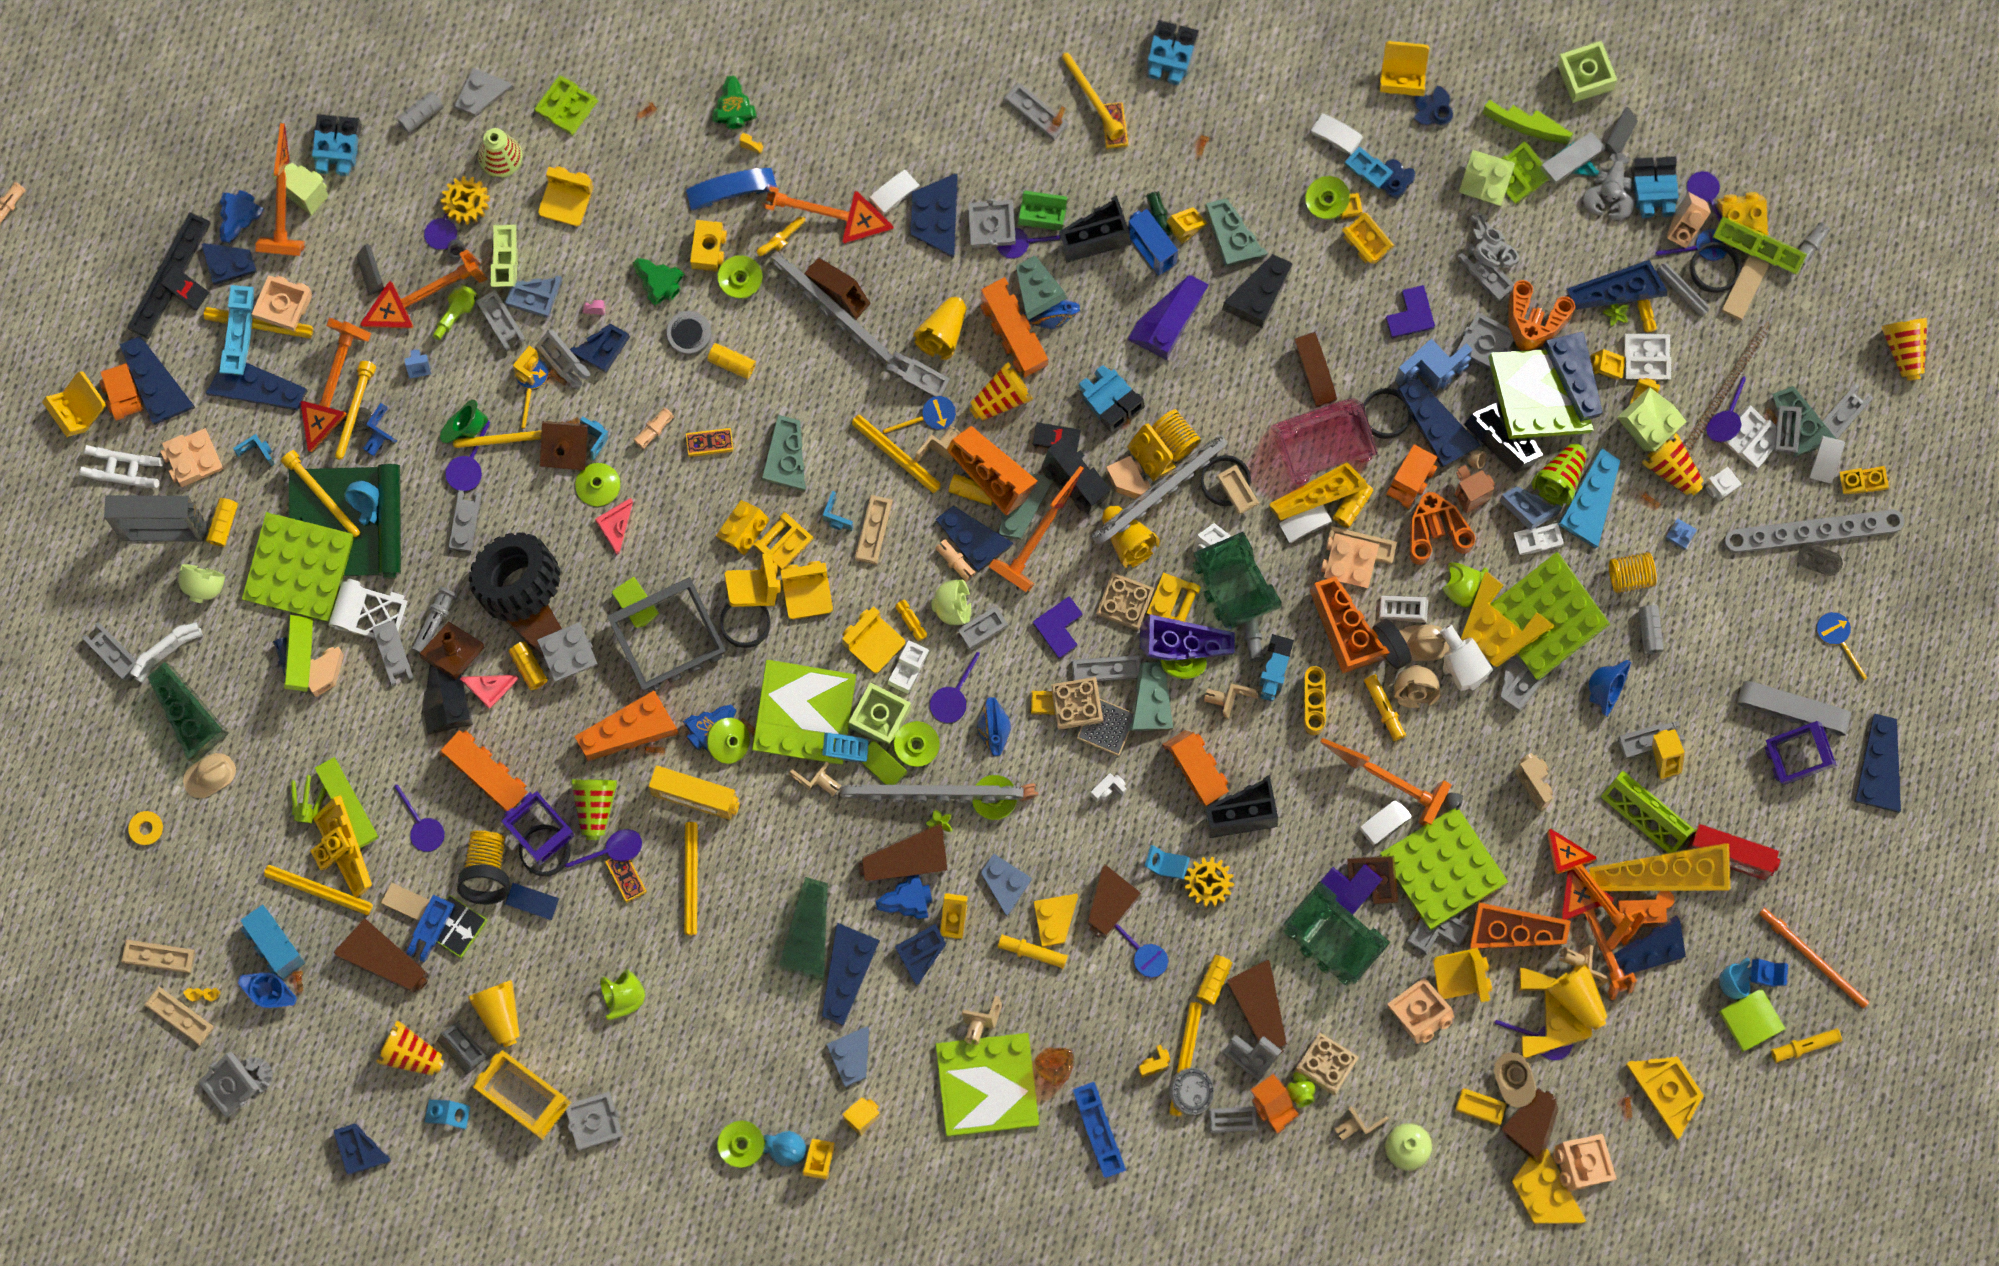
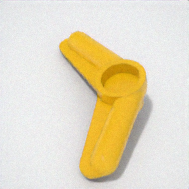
[757,216,806,256]

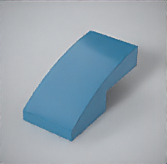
[1345,146,1393,189]

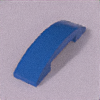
[686,168,777,211]
[1072,1081,1126,1178]

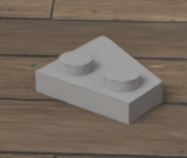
[455,68,512,117]
[1500,655,1546,713]

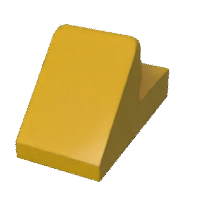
[1166,207,1208,244]
[940,893,968,939]
[803,1138,835,1179]

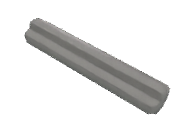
[1657,263,1710,317]

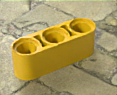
[1303,666,1326,735]

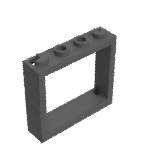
[104,495,208,542]
[607,577,726,693]

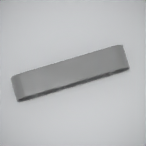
[1737,681,1851,736]

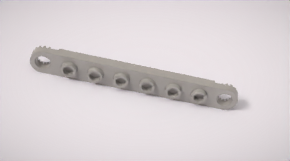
[770,251,905,376]
[1092,435,1227,544]
[1724,510,1904,553]
[840,785,1024,803]

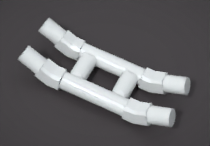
[78,445,164,488]
[130,622,203,683]

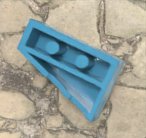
[240,904,305,979]

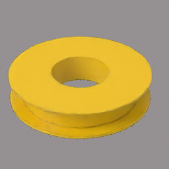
[128,811,163,845]

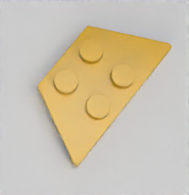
[1625,1056,1704,1140]
[1511,1148,1586,1224]

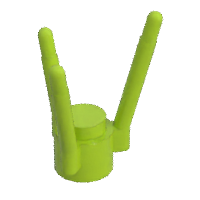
[291,775,326,823]

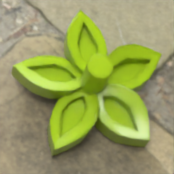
[1602,304,1629,326]
[926,809,953,832]

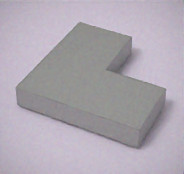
[1407,917,1470,955]
[1223,1035,1281,1081]

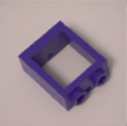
[1765,721,1837,785]
[502,791,575,866]

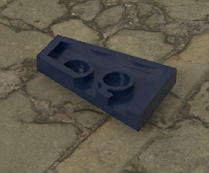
[936,505,1013,572]
[1614,915,1686,976]

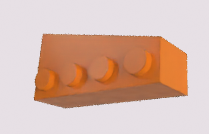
[980,277,1048,378]
[946,426,1038,516]
[1309,576,1390,674]
[574,691,679,761]
[438,730,528,812]
[1469,903,1571,949]

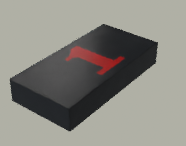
[159,265,210,311]
[1033,422,1081,452]

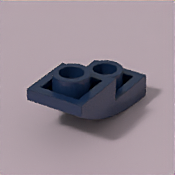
[505,883,559,920]

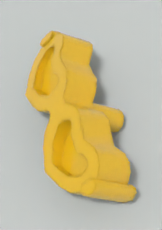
[183,988,221,1002]

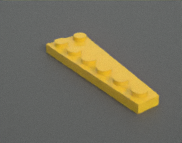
[1589,844,1730,891]

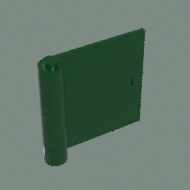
[289,464,401,579]

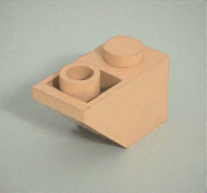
[1667,192,1711,248]
[1106,456,1151,499]
[308,646,344,697]

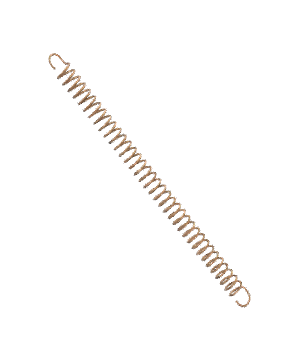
[1684,322,1769,453]

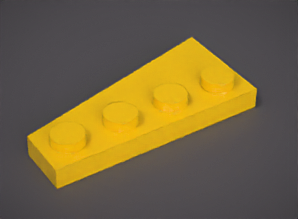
[1269,462,1368,521]
[313,795,372,897]

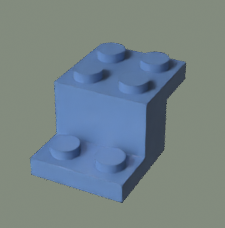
[1395,339,1473,391]

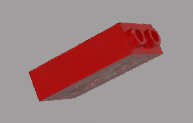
[1687,823,1781,881]

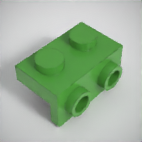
[1018,191,1067,231]

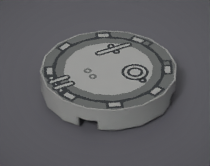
[1169,1068,1214,1115]

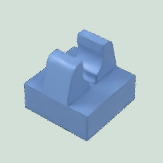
[404,349,431,378]
[1665,518,1697,550]

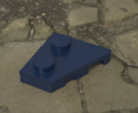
[202,243,257,285]
[894,924,946,985]
[333,1123,391,1176]

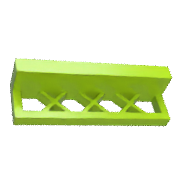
[1601,771,1695,853]

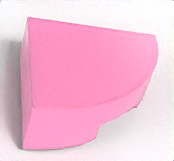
[582,300,605,315]

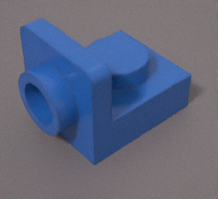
[1750,959,1788,987]

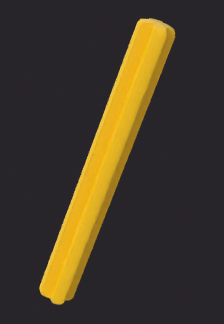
[203,307,313,339]
[852,414,941,493]
[684,822,698,936]
[264,865,373,915]
[1169,1002,1202,1116]

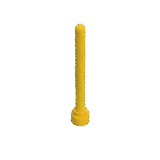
[1062,53,1125,140]
[335,361,376,460]
[452,430,541,448]
[280,450,360,537]

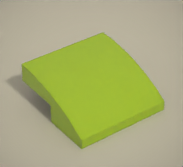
[534,75,598,136]
[1501,141,1549,204]
[1719,989,1785,1052]

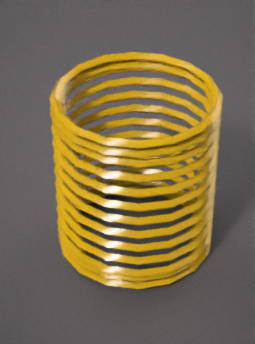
[1152,409,1201,462]
[1608,551,1657,594]
[464,830,506,869]

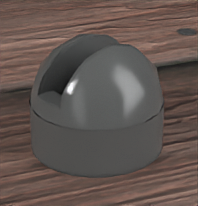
[447,239,466,259]
[1444,793,1463,810]

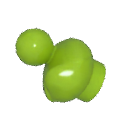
[1286,1071,1315,1108]

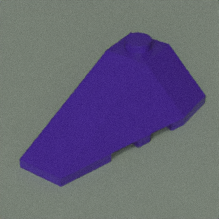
[1128,274,1209,360]
[1139,614,1235,661]

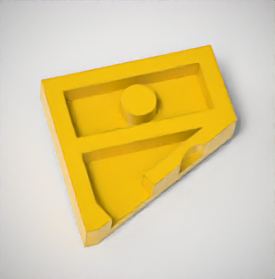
[1034,893,1078,947]

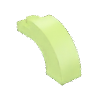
[491,225,518,287]

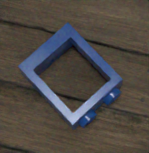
[1128,209,1178,277]

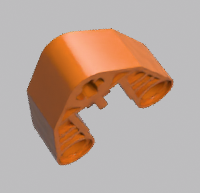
[1508,280,1575,351]
[1410,492,1476,565]

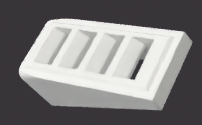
[1379,596,1428,623]

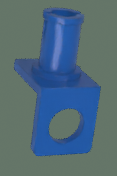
[362,403,398,456]

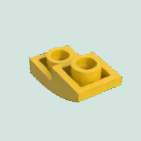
[1839,466,1889,494]
[310,827,350,870]

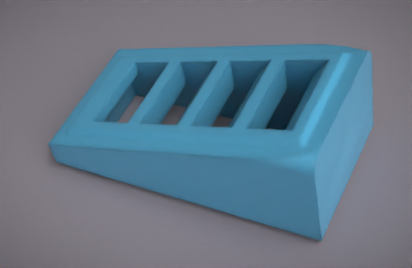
[823,732,868,762]

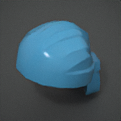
[344,481,379,526]
[1719,958,1751,999]
[763,1131,806,1167]

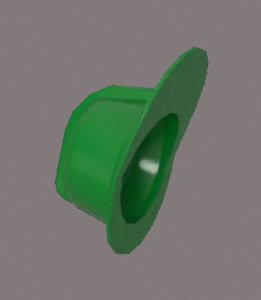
[440,399,488,443]

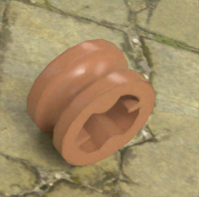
[1019,783,1038,801]

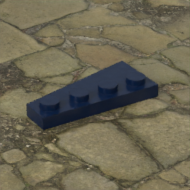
[1566,260,1667,310]
[120,336,196,425]
[206,363,308,410]
[1397,378,1481,468]
[1855,713,1901,813]
[822,923,880,1026]

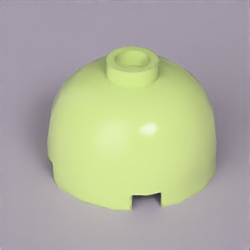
[178,564,226,603]
[931,580,971,625]
[1385,1123,1432,1171]

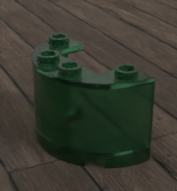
[1192,531,1282,630]
[1283,881,1391,986]

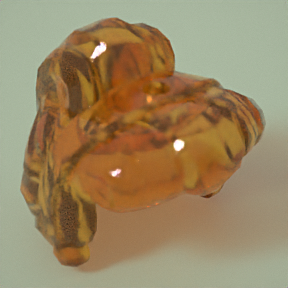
[1035,1047,1074,1086]

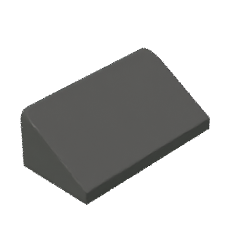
[1605,107,1638,155]
[356,244,384,295]
[437,1022,488,1075]

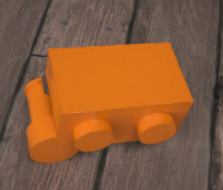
[99,363,143,421]
[1386,444,1438,509]
[1615,891,1675,928]
[1251,1074,1299,1134]

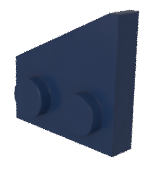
[570,324,630,373]

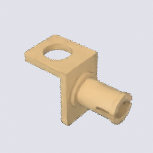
[914,426,960,463]
[1204,684,1259,719]
[789,761,842,797]
[1559,945,1610,989]
[962,995,1002,1045]
[1335,1106,1390,1141]

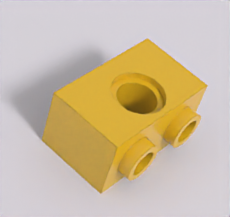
[690,220,727,272]

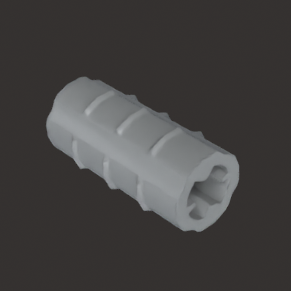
[396,91,443,134]
[1639,605,1664,654]

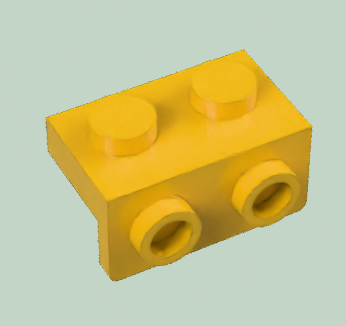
[1342,212,1395,264]
[716,500,769,555]

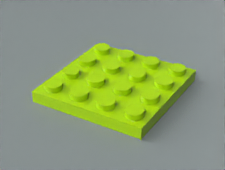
[242,512,354,622]
[1490,552,1611,680]
[1379,808,1508,931]

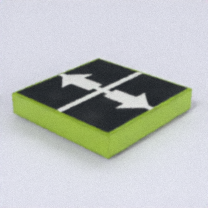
[437,894,488,959]

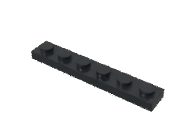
[127,212,211,339]

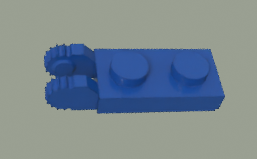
[406,894,455,963]

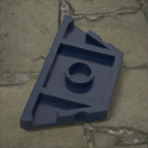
[911,174,958,257]

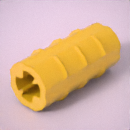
[707,343,756,379]
[948,473,993,506]
[1333,484,1374,528]
[206,498,239,547]
[508,641,548,691]
[1195,955,1233,1006]

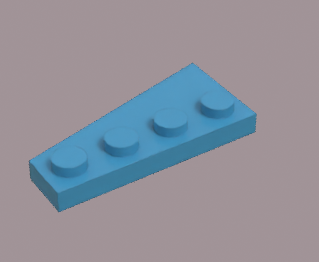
[1557,448,1621,548]

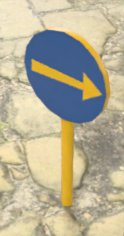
[515,359,548,429]
[883,396,956,433]
[1817,612,1867,680]

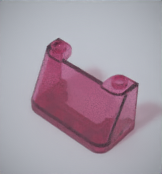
[1271,398,1378,485]

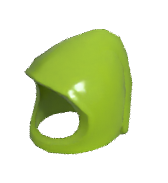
[1442,562,1488,608]
[600,969,645,1020]

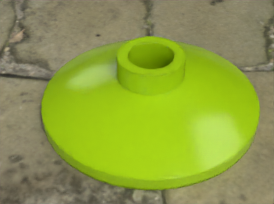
[1306,176,1350,219]
[718,255,763,299]
[575,463,620,507]
[1161,657,1207,679]
[707,718,750,764]
[894,721,940,767]
[972,775,1017,820]
[718,1121,765,1168]

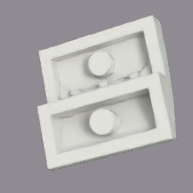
[1624,334,1671,379]
[1723,405,1786,468]

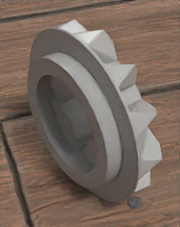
[241,1057,273,1095]

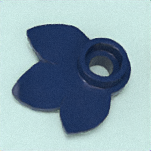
[1414,85,1453,125]
[1380,158,1415,199]

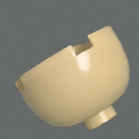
[1394,665,1440,708]

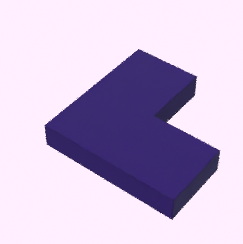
[1386,285,1435,339]
[1032,596,1083,659]
[1318,865,1383,915]

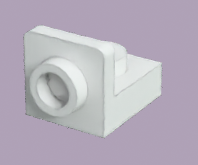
[1705,467,1742,501]
[1192,523,1231,563]
[1090,773,1126,802]

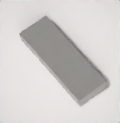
[1004,82,1069,141]
[1540,131,1605,185]
[1072,655,1141,682]

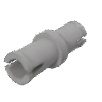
[1800,222,1830,266]
[1243,614,1264,662]

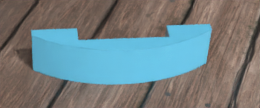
[220,285,254,375]

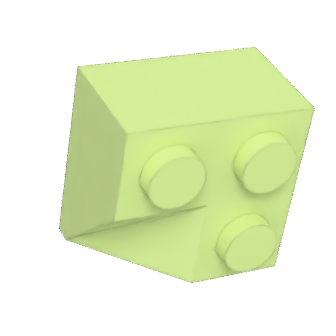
[1557,41,1617,103]
[1459,150,1515,206]
[271,163,329,216]
[1617,388,1687,452]
[849,682,911,744]

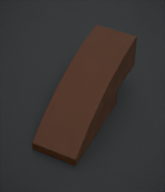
[1293,332,1337,407]

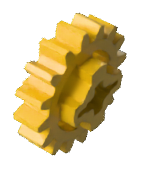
[441,176,490,225]
[1184,857,1234,908]

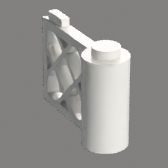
[328,579,408,640]

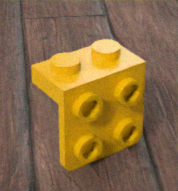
[1380,41,1429,96]
[539,166,594,227]
[1717,192,1768,247]
[42,371,105,437]
[1127,423,1176,482]
[724,554,781,607]
[780,561,833,620]
[842,606,905,673]
[1433,948,1492,1003]

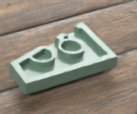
[1204,198,1268,267]
[1016,255,1067,320]
[1772,386,1837,457]
[761,415,806,491]
[999,473,1054,540]
[1128,662,1173,732]

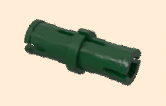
[1146,191,1173,236]

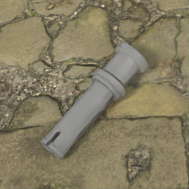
[411,587,458,653]

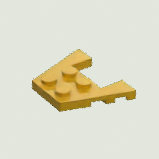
[1461,572,1554,667]
[1519,968,1592,1059]

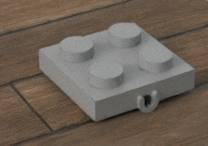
[968,199,1016,248]
[1457,312,1514,370]
[538,622,598,683]
[198,1052,259,1118]
[566,1091,623,1151]

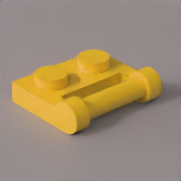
[753,512,814,570]
[1146,572,1201,622]

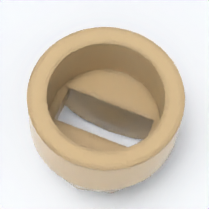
[1467,450,1486,469]

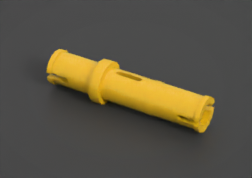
[1364,674,1406,741]
[997,934,1068,969]
[1771,1028,1842,1063]

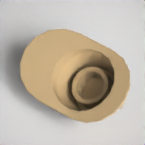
[1400,625,1449,661]
[183,753,236,798]
[1494,1052,1536,1108]

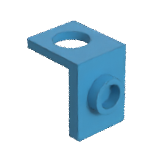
[580,416,608,461]
[233,434,275,466]
[823,491,854,531]
[1145,845,1190,879]
[425,1099,470,1129]

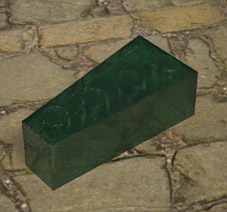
[147,662,229,763]
[779,877,829,982]

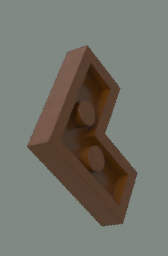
[1347,856,1398,904]

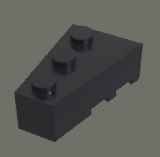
[1059,195,1130,263]
[1222,254,1293,329]
[1463,402,1543,473]
[1041,433,1111,515]
[1205,775,1278,838]

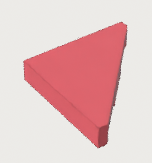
[595,498,633,555]
[460,675,519,709]

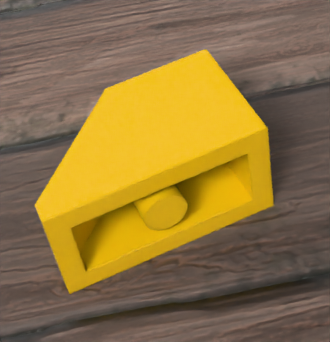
[1652,729,1685,779]
[842,1097,880,1136]

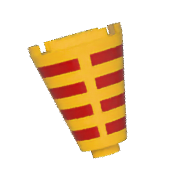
[1882,318,1928,381]
[969,362,1034,420]
[1642,432,1704,496]
[376,1020,444,1076]

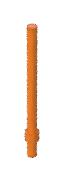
[1759,907,1869,1009]

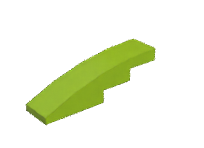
[1482,99,1573,144]
[1713,216,1808,275]
[284,615,313,692]
[315,757,379,849]

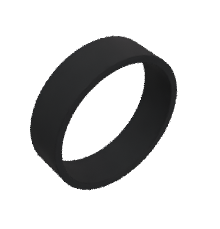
[1689,242,1741,293]
[1361,388,1411,439]
[1201,455,1251,506]
[720,603,771,648]
[1372,619,1412,669]
[519,824,571,876]
[457,865,509,905]

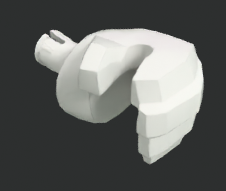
[1440,624,1493,691]

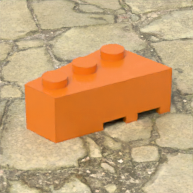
[1162,730,1229,806]

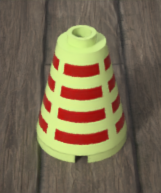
[478,128,523,178]

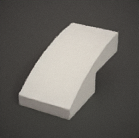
[1311,113,1363,155]
[869,170,920,215]
[1809,436,1845,484]
[1279,505,1333,543]
[1514,523,1564,555]
[888,641,929,694]
[1359,799,1412,846]

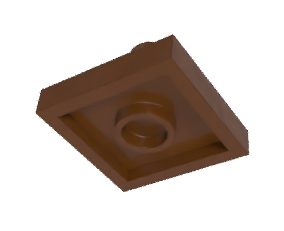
[540,421,588,470]
[419,621,485,680]

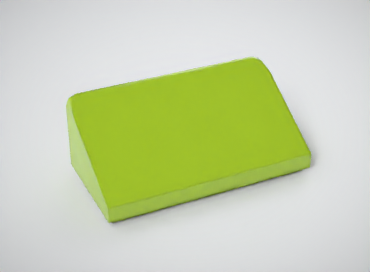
[612,577,659,628]
[861,740,907,785]

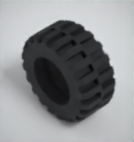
[469,532,560,622]

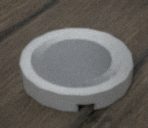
[667,311,711,355]

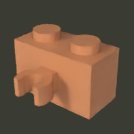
[1455,465,1495,513]

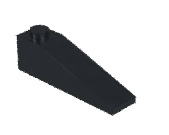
[423,664,473,735]

